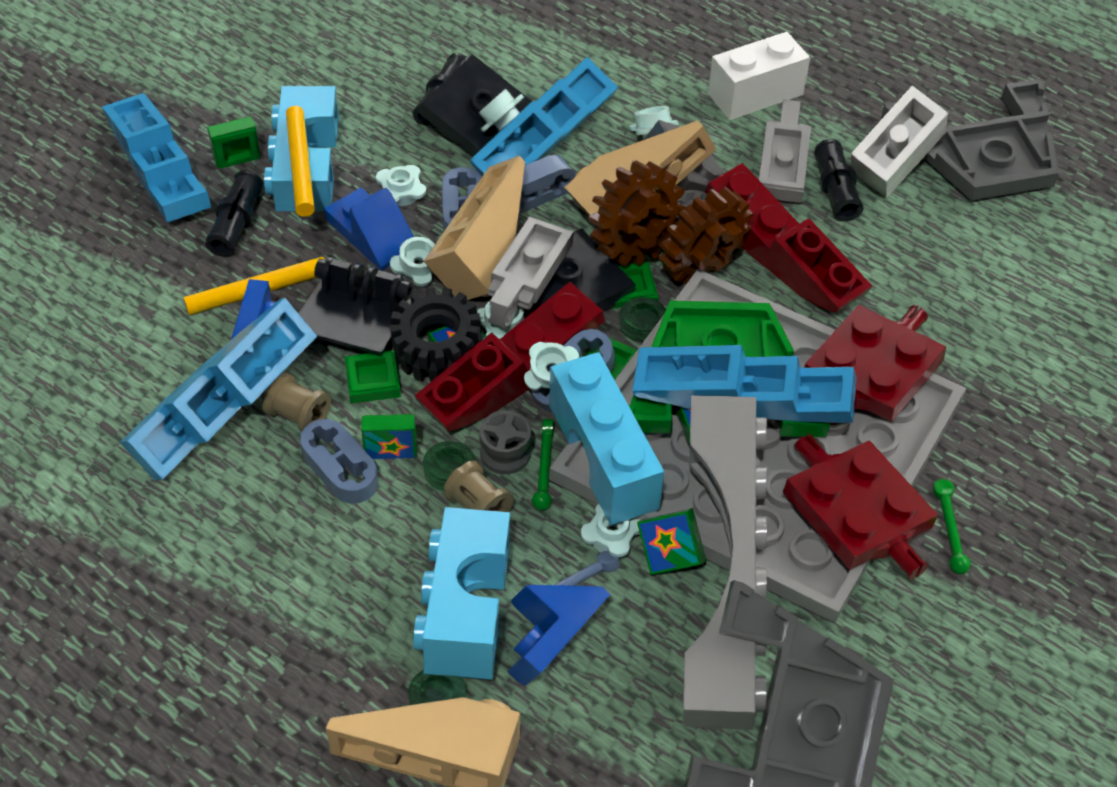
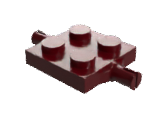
[804,305,946,425]
[783,434,938,580]

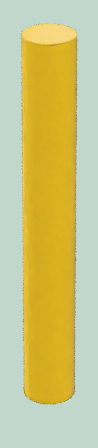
[286,106,315,217]
[183,256,325,316]

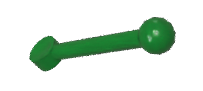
[531,419,554,511]
[933,479,971,575]

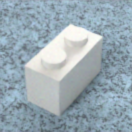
[708,32,810,120]
[851,86,948,198]

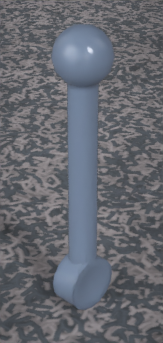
[554,551,620,586]

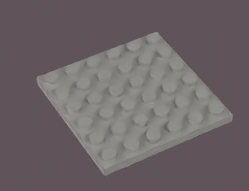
[549,269,966,623]

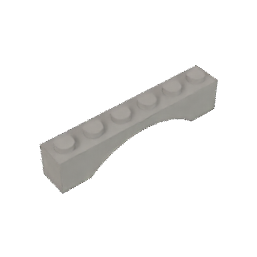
[683,396,767,730]

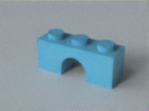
[264,86,339,211]
[549,352,664,525]
[413,507,510,680]

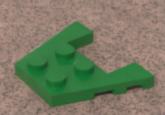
[628,300,830,437]

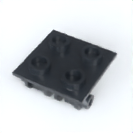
[299,256,416,356]

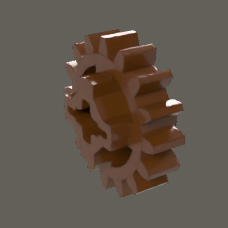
[588,160,686,266]
[658,187,753,284]

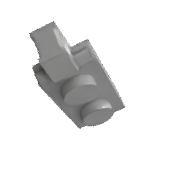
[758,99,811,203]
[488,217,574,329]

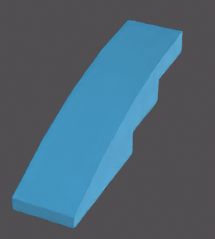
[469,57,618,176]
[102,93,211,223]
[120,298,317,480]
[632,345,857,423]

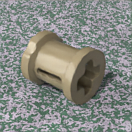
[262,372,331,432]
[444,461,514,512]

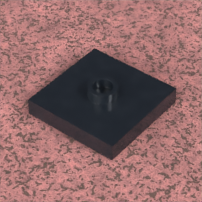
[418,54,532,157]
[531,228,635,312]

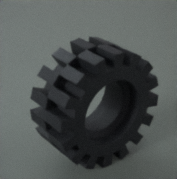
[390,287,482,382]

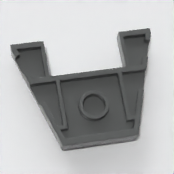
[881,78,1059,201]
[684,580,894,787]

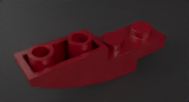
[704,163,872,313]
[414,282,605,432]

